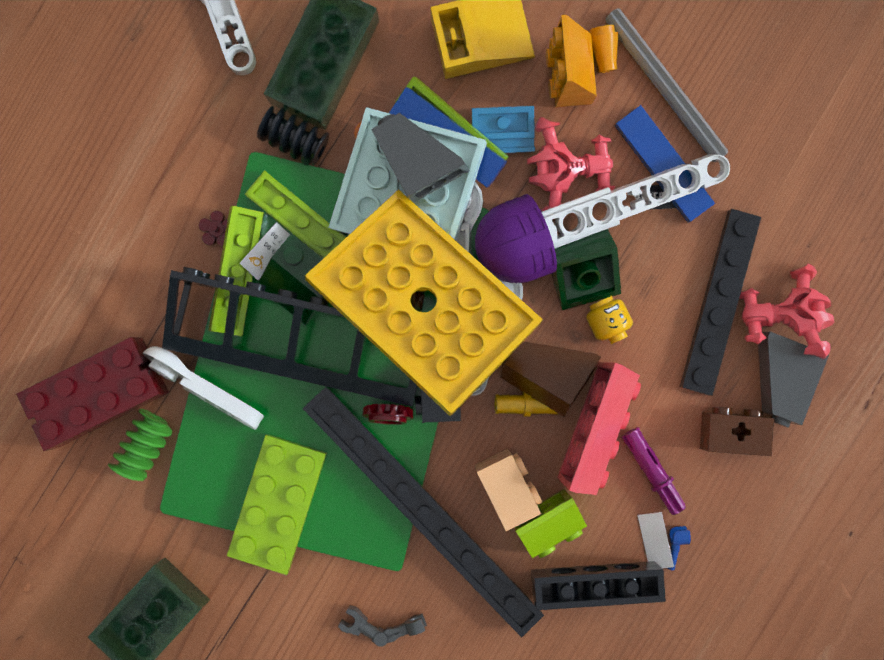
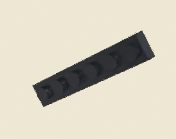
[680,209,761,396]

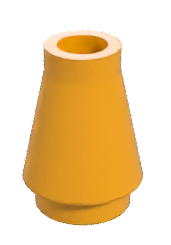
[589,25,618,73]

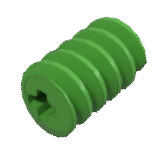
[108,409,173,481]

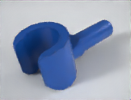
[667,526,691,570]

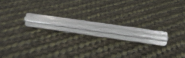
[605,8,728,162]

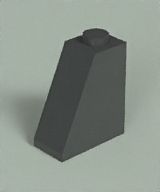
[371,113,470,202]
[758,331,829,428]

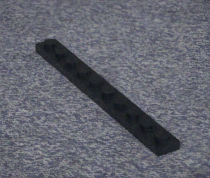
[302,387,544,638]

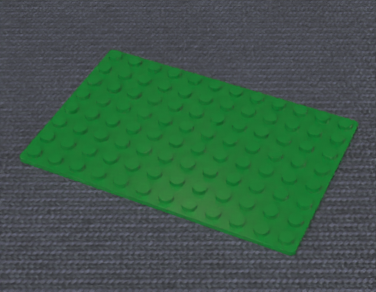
[160,152,489,571]

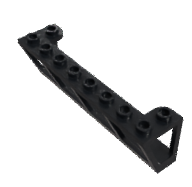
[162,267,418,406]

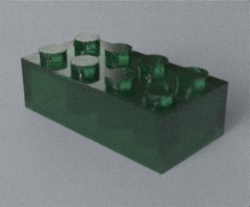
[264,0,379,130]

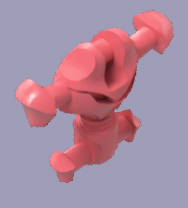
[527,117,615,211]
[739,263,834,359]

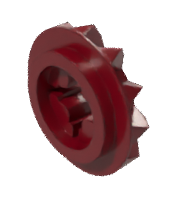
[362,404,413,425]

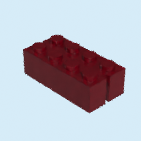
[16,337,169,451]

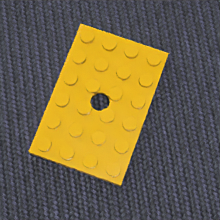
[305,189,543,416]

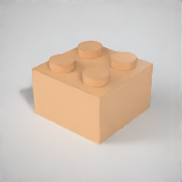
[475,449,543,531]

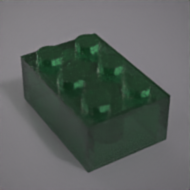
[88,558,210,660]

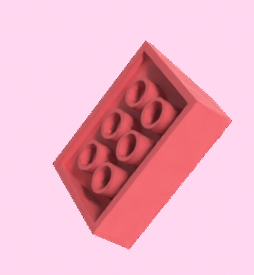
[557,362,641,495]

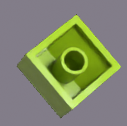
[514,489,587,558]

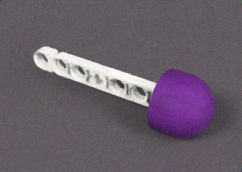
[475,154,730,283]

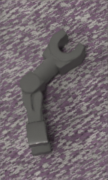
[338,605,427,647]

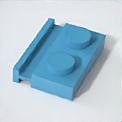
[471,106,535,153]

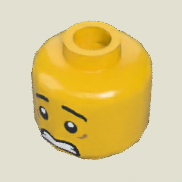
[586,296,633,344]

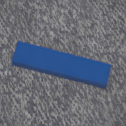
[389,87,507,187]
[614,105,715,223]

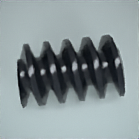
[257,106,329,165]

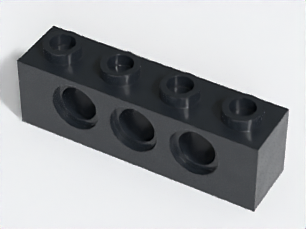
[531,561,666,610]

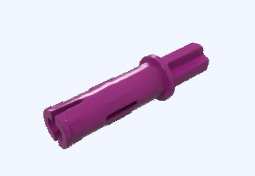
[621,427,686,515]

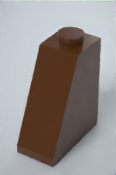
[500,341,601,417]

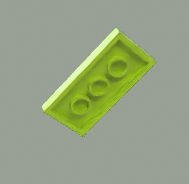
[227,434,327,575]

